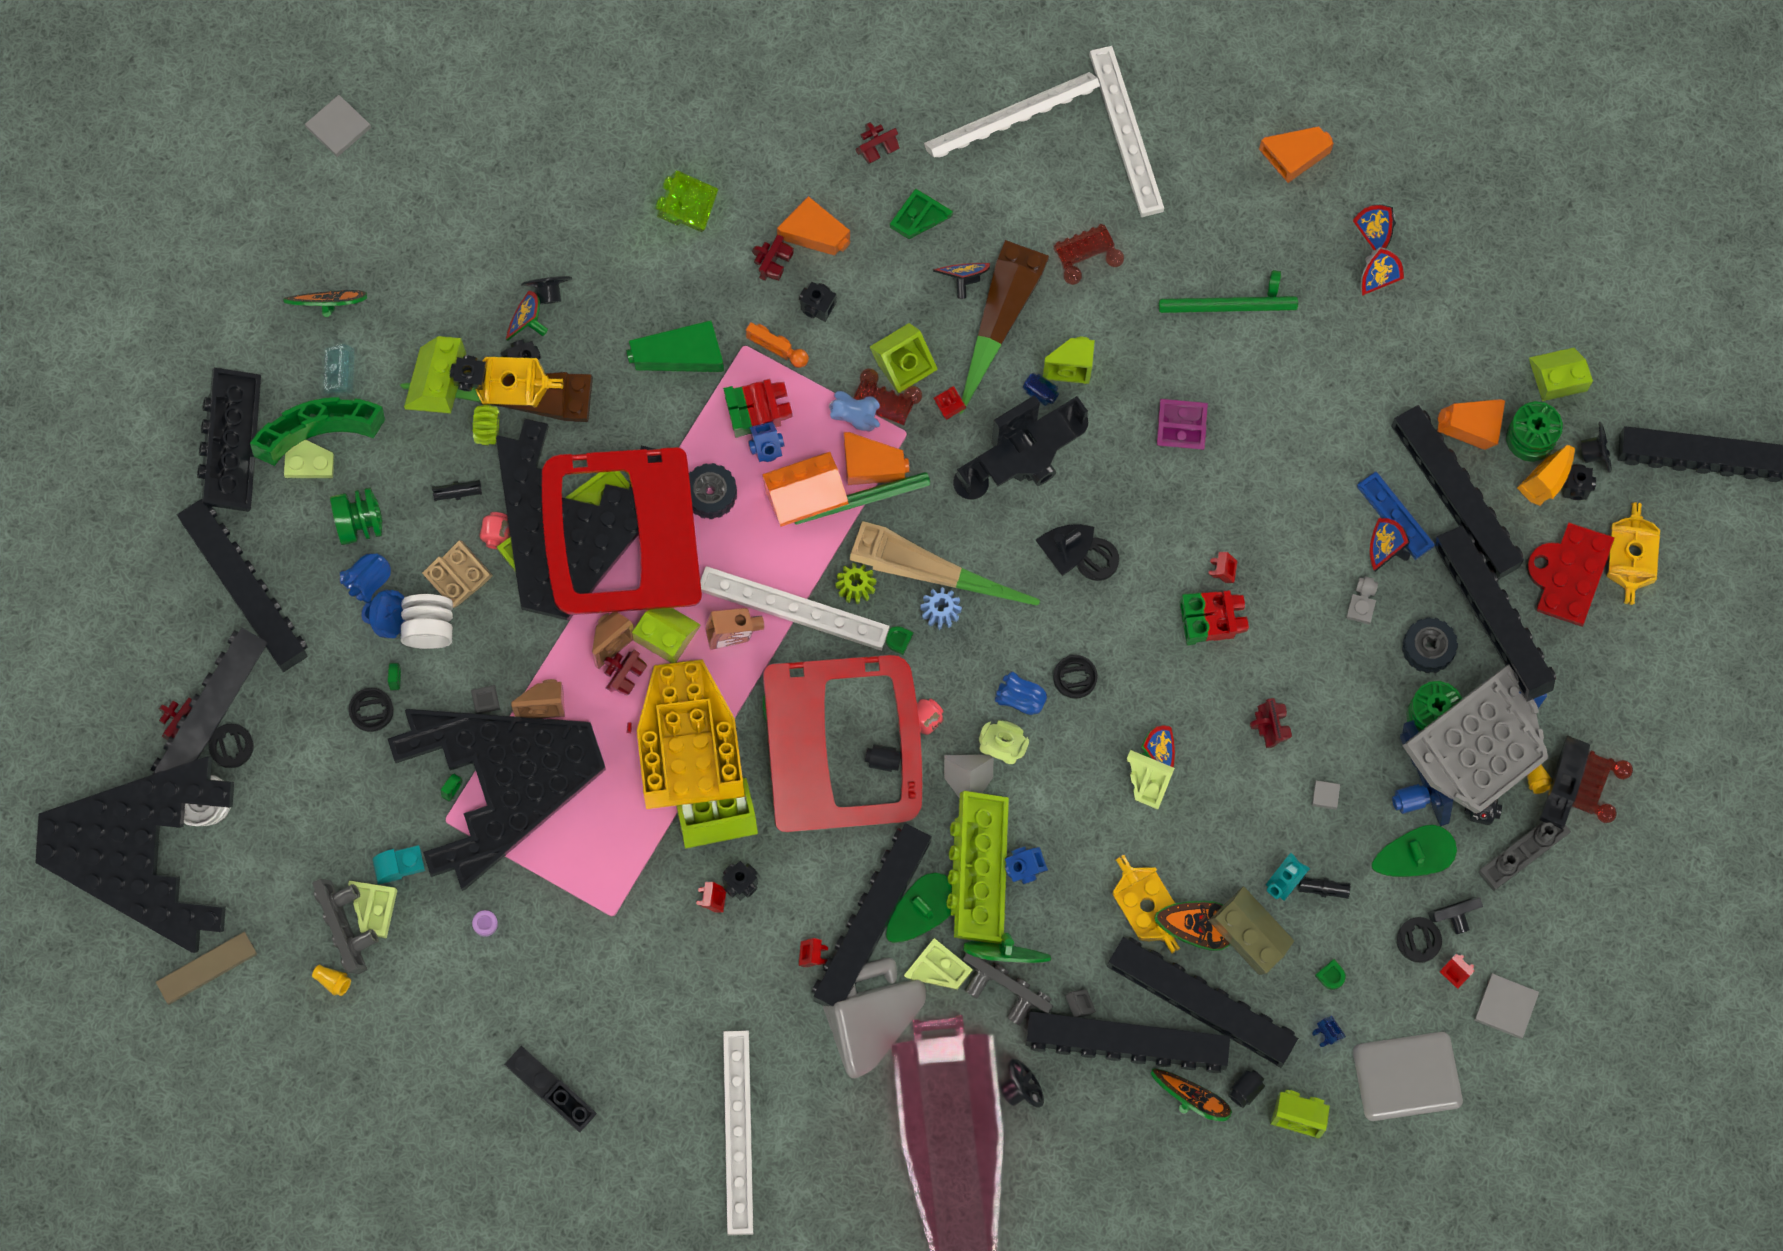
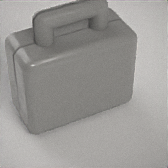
[823,957,926,1078]
[1353,1032,1463,1121]

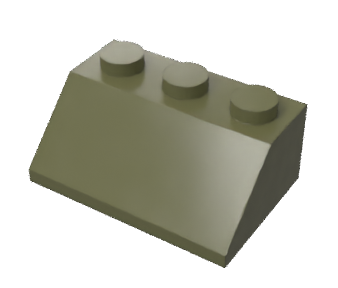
[1208,886,1294,975]

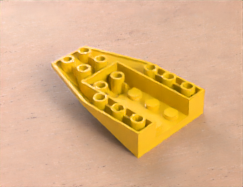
[637,659,745,809]

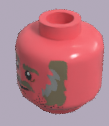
[480,512,510,550]
[917,699,943,735]

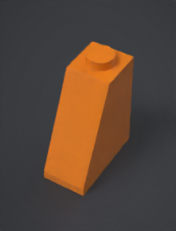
[1259,126,1334,183]
[777,196,851,256]
[1437,399,1505,450]
[844,432,909,485]

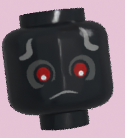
[1464,799,1502,825]

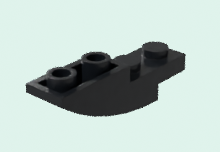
[1539,735,1590,829]
[504,1045,597,1133]

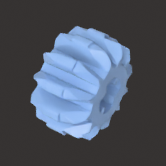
[920,587,962,630]

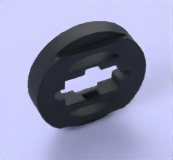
[1077,537,1120,581]
[1053,655,1098,699]
[349,688,394,732]
[208,724,254,768]
[1397,917,1442,963]

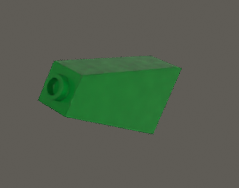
[626,320,724,372]

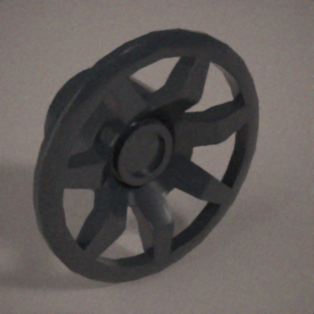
[521,276,572,305]
[1581,422,1612,473]
[1000,1059,1044,1108]

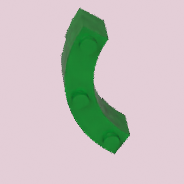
[250,397,385,466]

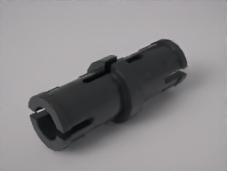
[432,479,482,502]
[1299,877,1351,899]

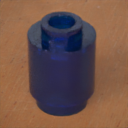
[1023,373,1059,406]

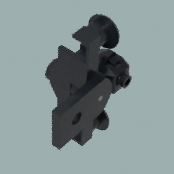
[953,395,1088,500]

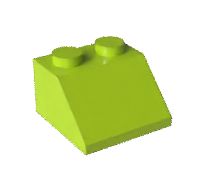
[870,323,938,393]
[1042,336,1095,384]
[1529,348,1593,401]
[632,608,701,663]
[1271,1090,1330,1138]

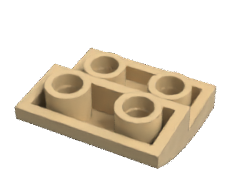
[422,541,493,608]

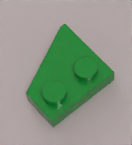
[890,188,953,239]

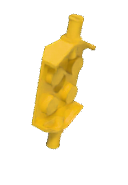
[475,357,563,408]
[1607,502,1660,605]
[1112,855,1180,954]

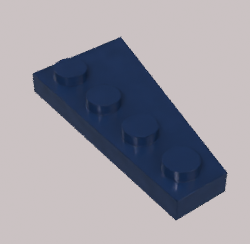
[1400,720,1453,827]

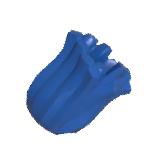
[340,554,391,603]
[995,672,1047,715]

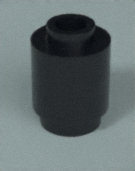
[865,744,901,772]
[1228,1070,1265,1108]

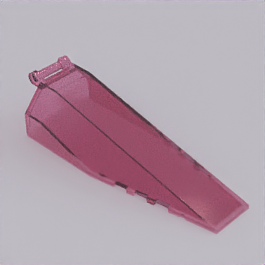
[890,1015,1004,1251]

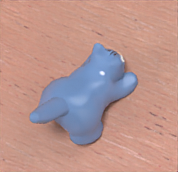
[829,391,880,432]

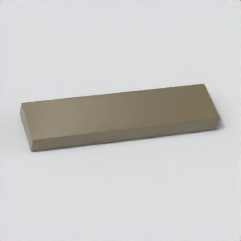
[156,931,257,1005]

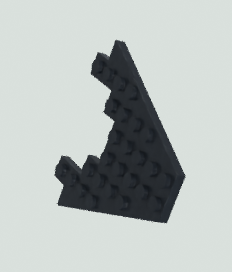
[496,418,661,621]
[388,709,606,891]
[35,756,234,953]

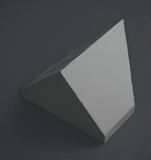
[944,755,994,798]

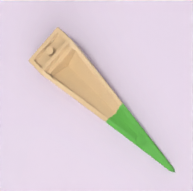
[850,521,1040,605]

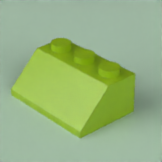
[404,336,466,414]
[676,778,758,849]

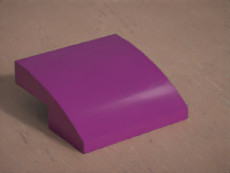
[1157,399,1208,450]

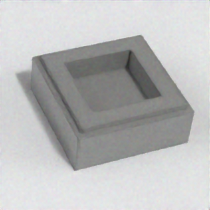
[1312,780,1340,810]

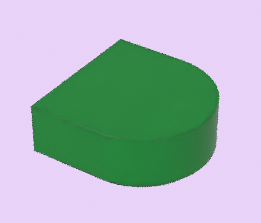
[1267,270,1281,297]
[885,626,914,655]
[388,663,401,690]
[441,773,463,802]
[1315,959,1346,990]

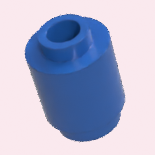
[1392,784,1431,814]

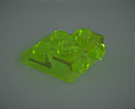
[655,170,718,232]

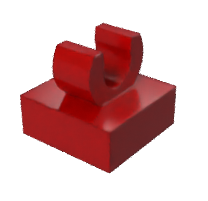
[934,386,967,420]
[1208,552,1237,583]
[696,882,726,913]
[799,938,828,967]
[1440,954,1475,989]

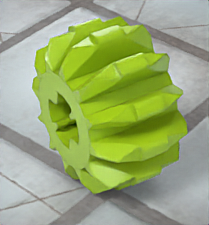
[472,405,500,446]
[835,563,877,604]

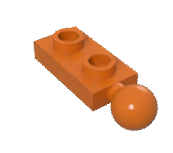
[746,322,809,368]

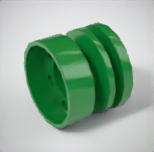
[1506,401,1563,462]
[330,487,383,545]
[1406,681,1463,732]

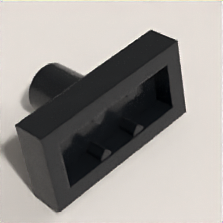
[1428,897,1483,934]

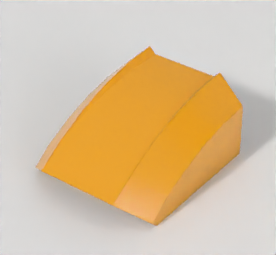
[1517,445,1575,506]

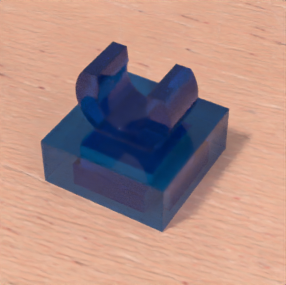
[1312,1016,1346,1047]

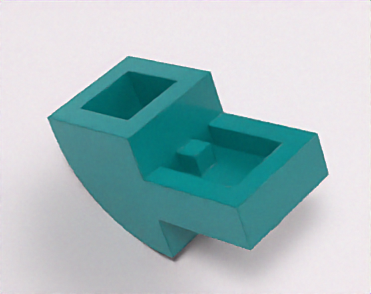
[372,845,426,885]

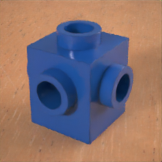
[748,421,785,462]
[1005,847,1048,884]

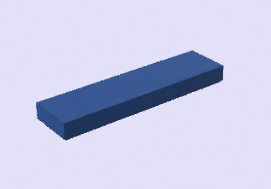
[1357,472,1435,560]

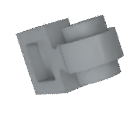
[1346,576,1378,625]

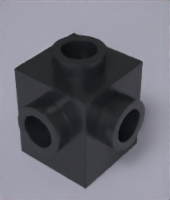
[799,282,837,322]
[500,339,541,375]
[450,355,487,391]
[1562,464,1596,500]
[722,861,758,901]

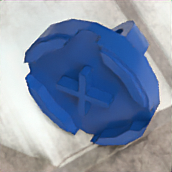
[361,590,406,639]

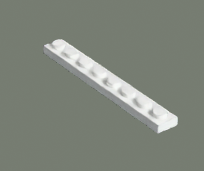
[1089,46,1164,217]
[924,72,1100,157]
[700,566,889,651]
[723,1031,753,1236]

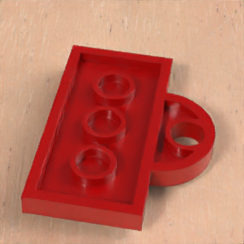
[1528,522,1615,627]

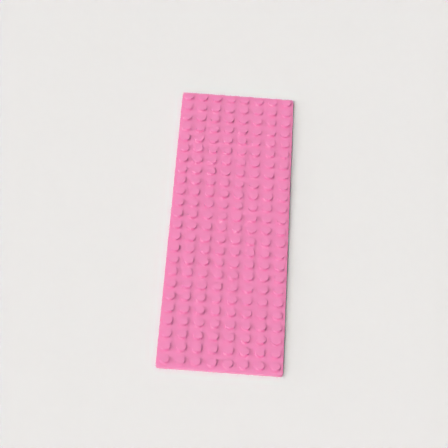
[446,346,907,916]

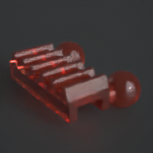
[1054,224,1124,285]
[853,368,922,425]
[1572,750,1633,823]

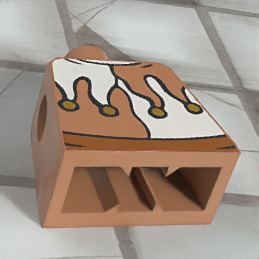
[705,608,764,650]

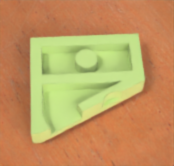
[284,440,334,478]
[1127,750,1175,809]
[348,881,397,938]
[904,938,973,990]

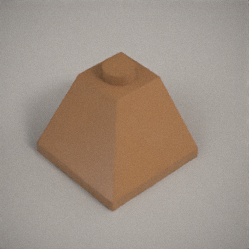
[592,612,634,669]
[511,679,565,719]

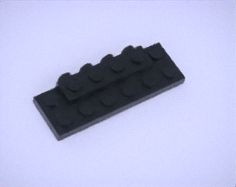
[197,367,261,512]

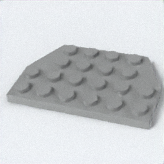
[1402,665,1548,813]

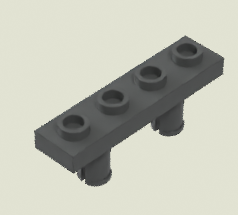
[1478,822,1571,891]
[312,879,379,974]
[963,953,1054,1026]

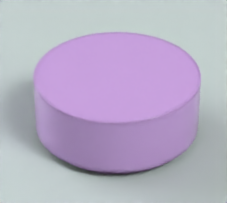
[472,910,498,936]

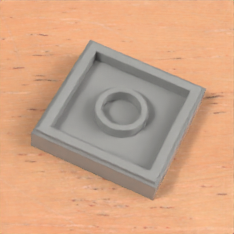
[305,95,371,157]
[1474,973,1539,1039]

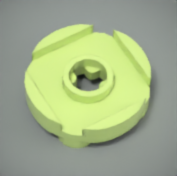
[979,721,1029,764]

